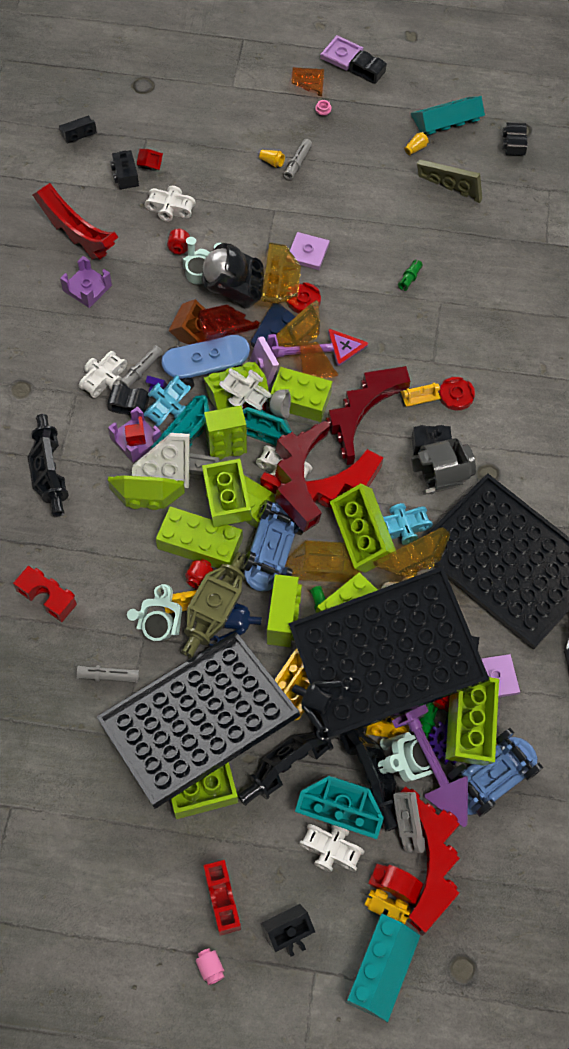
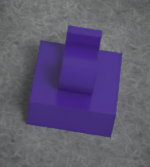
[145,375,168,394]

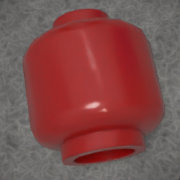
[167,229,190,255]
[185,559,214,589]

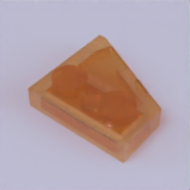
[292,67,324,96]
[299,342,338,378]

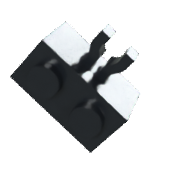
[110,150,139,190]
[412,425,452,455]
[260,904,315,957]

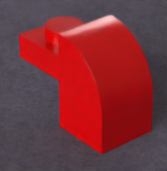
[368,864,424,904]

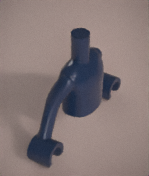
[209,603,262,647]

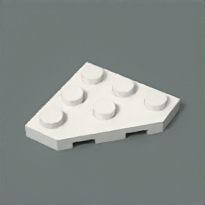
[132,433,190,488]

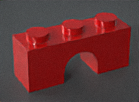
[13,566,77,622]
[203,860,241,936]

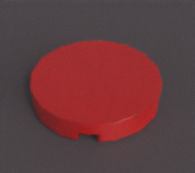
[287,283,321,314]
[438,377,475,410]

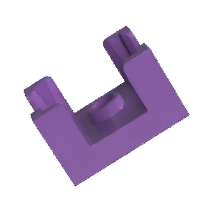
[60,256,112,308]
[108,407,161,463]

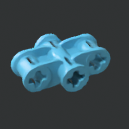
[143,375,191,427]
[383,503,433,545]

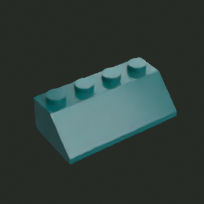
[411,96,485,134]
[346,914,421,1023]

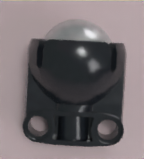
[202,243,264,308]

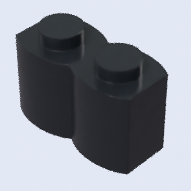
[349,50,387,83]
[502,122,527,155]
[107,384,150,416]

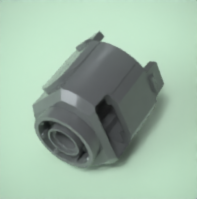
[411,438,476,495]

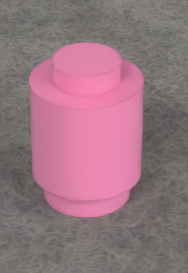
[195,948,225,985]

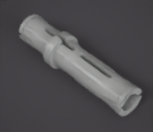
[283,139,312,180]
[120,345,163,388]
[77,665,139,683]

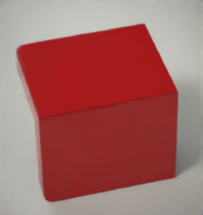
[137,149,163,170]
[125,416,146,446]

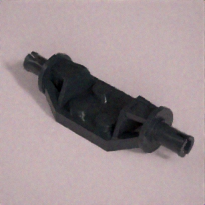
[28,414,69,517]
[237,726,334,806]
[339,727,398,832]

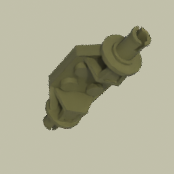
[181,552,246,658]

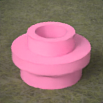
[315,100,331,115]

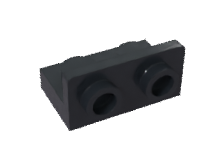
[59,115,97,144]

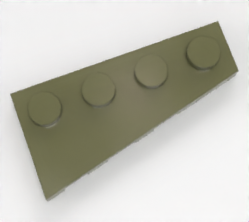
[417,160,482,203]

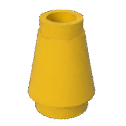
[404,132,429,155]
[259,150,285,168]

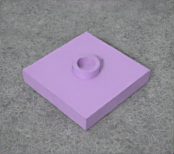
[320,35,363,71]
[287,232,330,270]
[249,337,279,387]
[482,654,520,698]

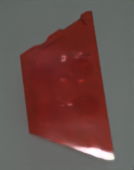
[198,304,260,341]

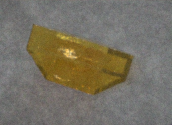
[262,243,301,304]
[276,300,320,347]
[373,527,450,578]
[285,540,362,583]

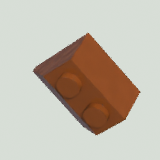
[168,299,219,345]

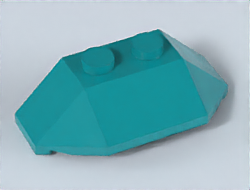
[150,395,210,449]
[243,407,292,446]
[295,776,384,839]

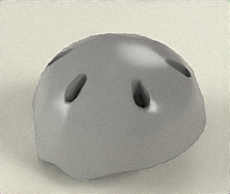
[270,389,291,419]

